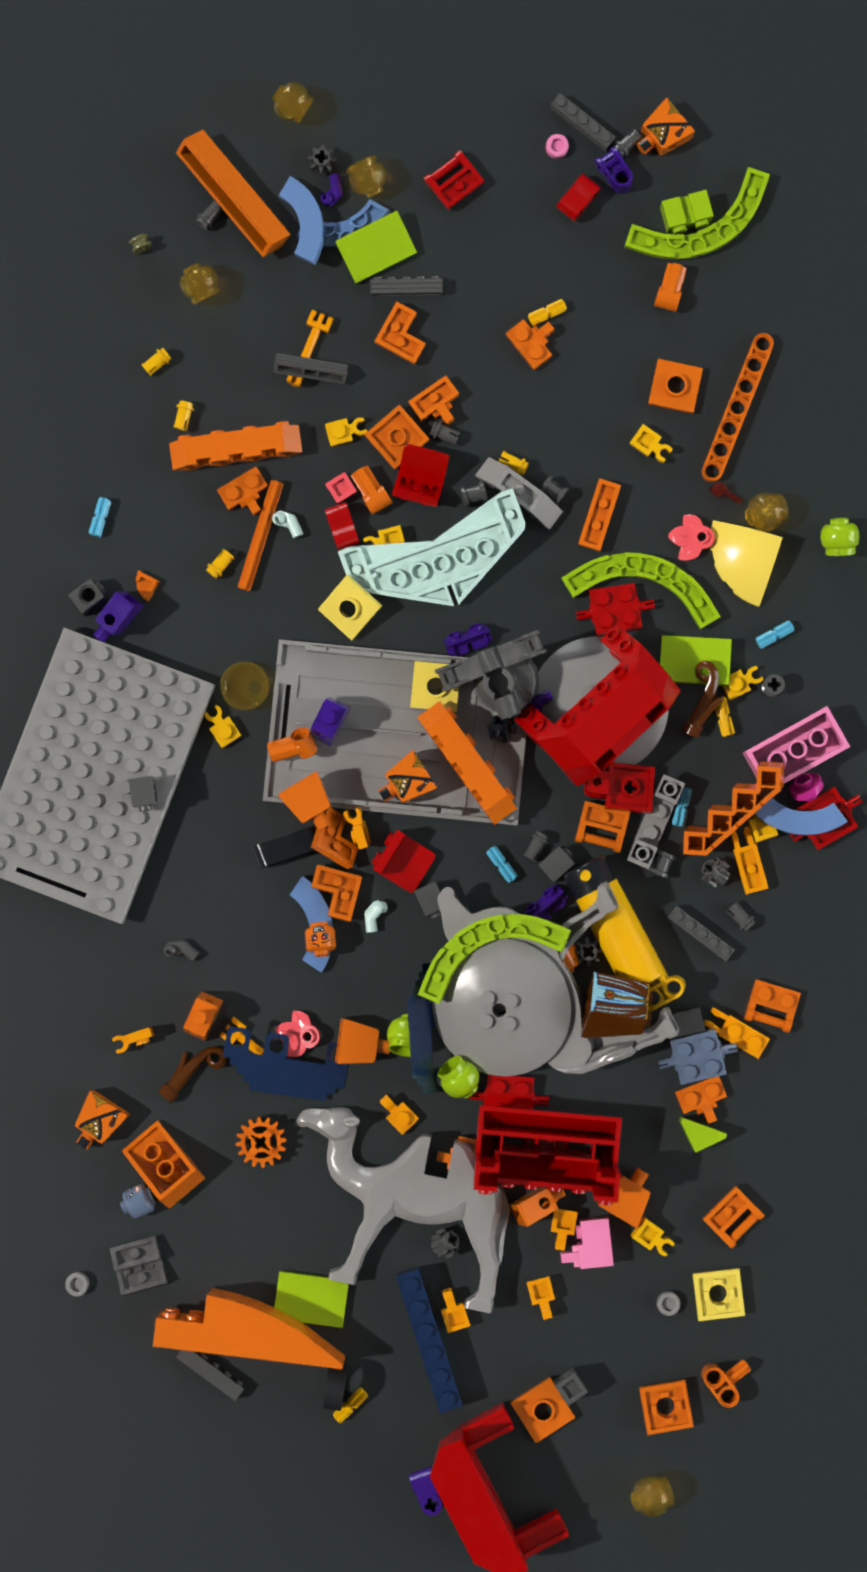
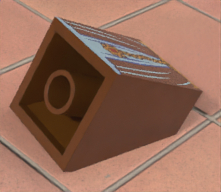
[581,972,653,1038]

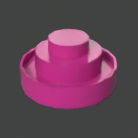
[789,773,824,802]

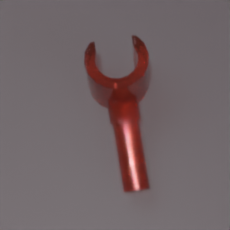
[710,482,742,504]

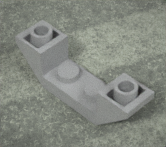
[475,457,563,530]
[627,774,685,869]

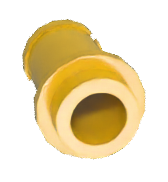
[141,348,172,376]
[173,400,194,431]
[498,451,529,476]
[206,549,235,579]

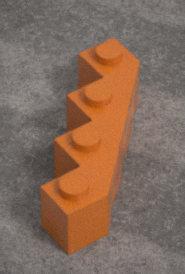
[169,421,302,471]
[417,701,517,825]
[683,761,785,856]

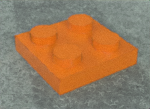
[364,405,430,470]

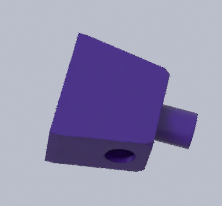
[93,591,144,643]
[310,697,351,747]

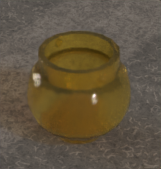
[271,81,314,124]
[346,155,387,198]
[180,262,220,305]
[745,492,788,532]
[631,1476,674,1518]

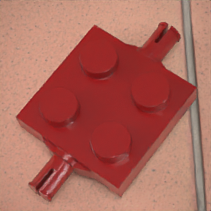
[576,583,655,637]
[789,787,863,850]
[469,1074,549,1110]

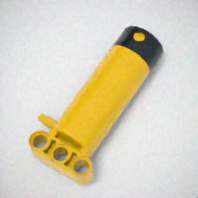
[563,855,686,1012]

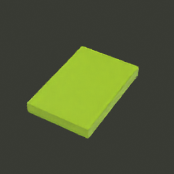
[335,211,417,283]
[660,635,732,686]
[274,1271,349,1328]

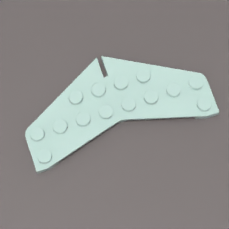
[338,487,525,606]

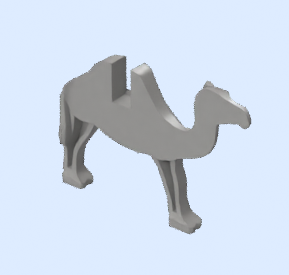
[437,882,680,1075]
[297,1107,511,1313]

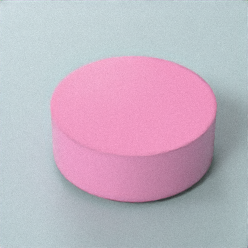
[546,134,569,159]

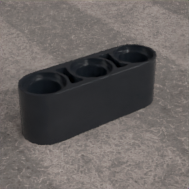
[253,825,317,869]

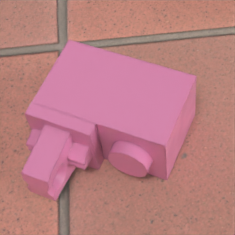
[560,1216,614,1269]

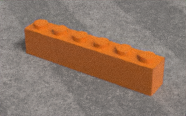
[176,130,291,257]

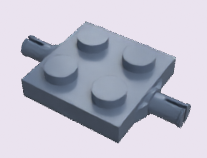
[658,1028,738,1085]

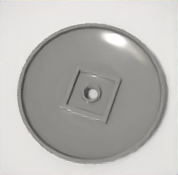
[537,636,669,771]
[432,938,572,1076]

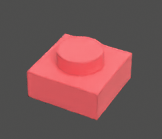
[325,472,357,505]

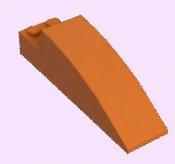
[153,1287,346,1369]

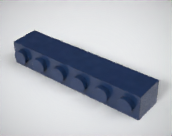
[396,1266,462,1414]

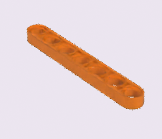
[701,333,774,483]

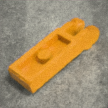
[730,826,769,895]
[703,1007,770,1059]

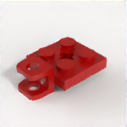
[584,762,655,814]

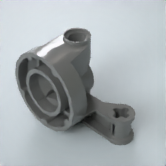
[434,630,547,720]

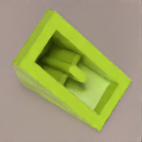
[679,1117,727,1153]

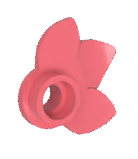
[668,515,715,561]
[276,1011,321,1057]

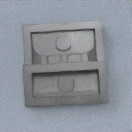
[110,1236,168,1297]

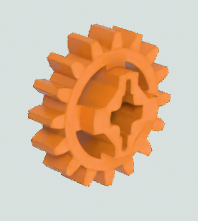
[235,1116,287,1168]

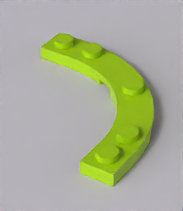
[624,167,770,260]
[561,552,721,629]
[418,914,572,1004]

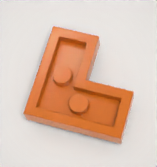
[374,301,426,365]
[311,807,358,869]
[311,864,362,922]

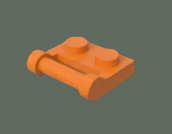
[575,801,630,853]
[744,979,801,1033]
[702,1186,765,1249]

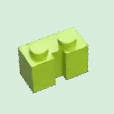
[660,190,714,234]

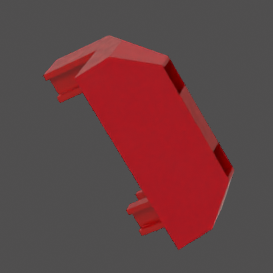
[514,624,681,787]
[473,1105,622,1206]
[430,1402,569,1572]

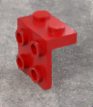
[392,444,449,507]
[372,830,435,893]

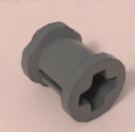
[540,476,568,505]
[460,481,488,507]
[761,674,785,697]
[648,849,676,879]

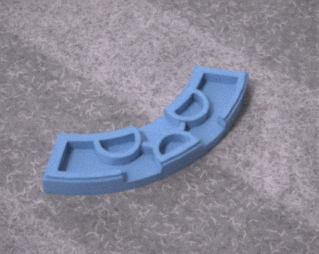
[279,176,324,265]
[296,199,390,247]
[755,798,848,836]
[290,876,333,973]

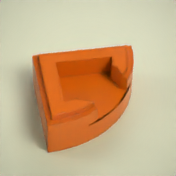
[136,570,159,602]

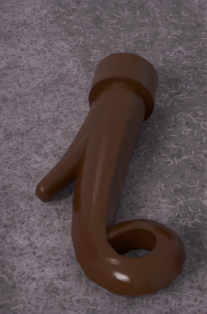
[682,660,724,738]
[158,1046,227,1103]

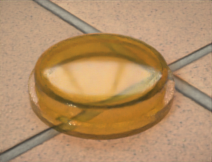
[220,662,269,710]

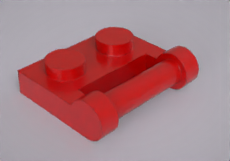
[423,150,484,210]

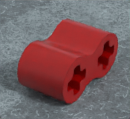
[556,174,601,222]
[324,502,360,550]

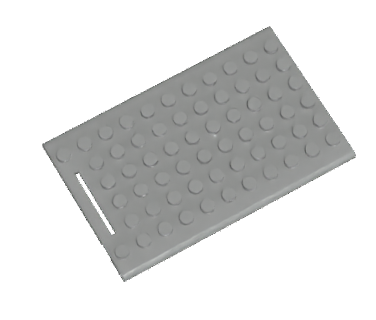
[0,628,216,924]
[263,639,527,826]

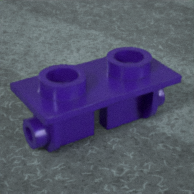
[442,623,493,656]
[522,884,569,921]

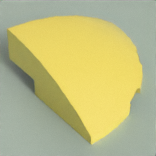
[710,520,783,607]

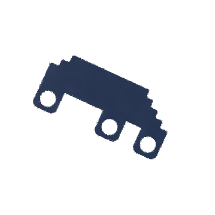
[407,963,444,1094]
[223,1027,348,1101]

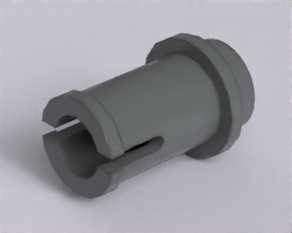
[614,129,642,157]
[196,200,224,230]
[430,421,460,445]
[524,831,549,862]
[726,901,755,932]

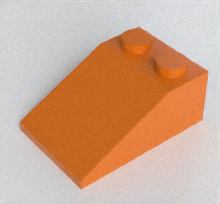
[122,1120,205,1209]

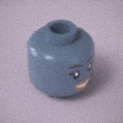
[120,1184,157,1219]

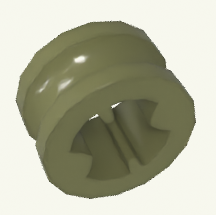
[129,234,152,254]

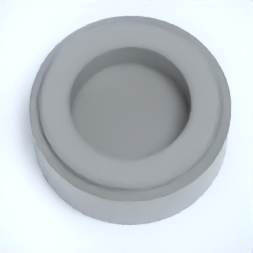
[65,1272,90,1296]
[656,1291,681,1316]

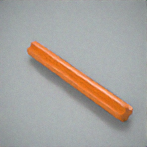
[238,480,283,591]

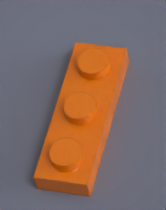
[578,478,621,552]

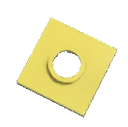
[318,575,382,641]
[410,661,459,712]
[692,1268,745,1321]

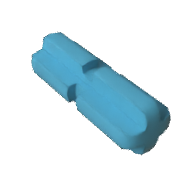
[89,497,111,537]
[755,621,794,649]
[672,787,692,827]
[486,846,518,883]

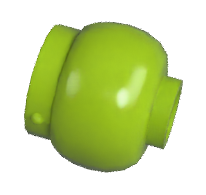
[820,518,860,556]
[387,1014,411,1057]
[437,1055,480,1098]

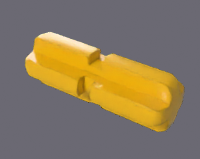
[528,299,567,326]
[713,697,735,737]
[333,1387,368,1423]

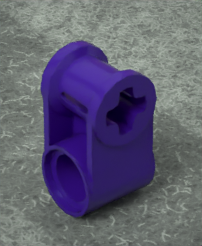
[594,146,633,194]
[409,1466,442,1516]

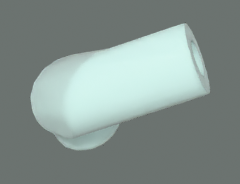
[272,511,303,539]
[364,900,388,933]

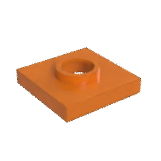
[648,359,703,414]
[510,1377,575,1443]
[639,1379,694,1435]

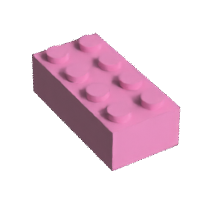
[742,706,850,783]

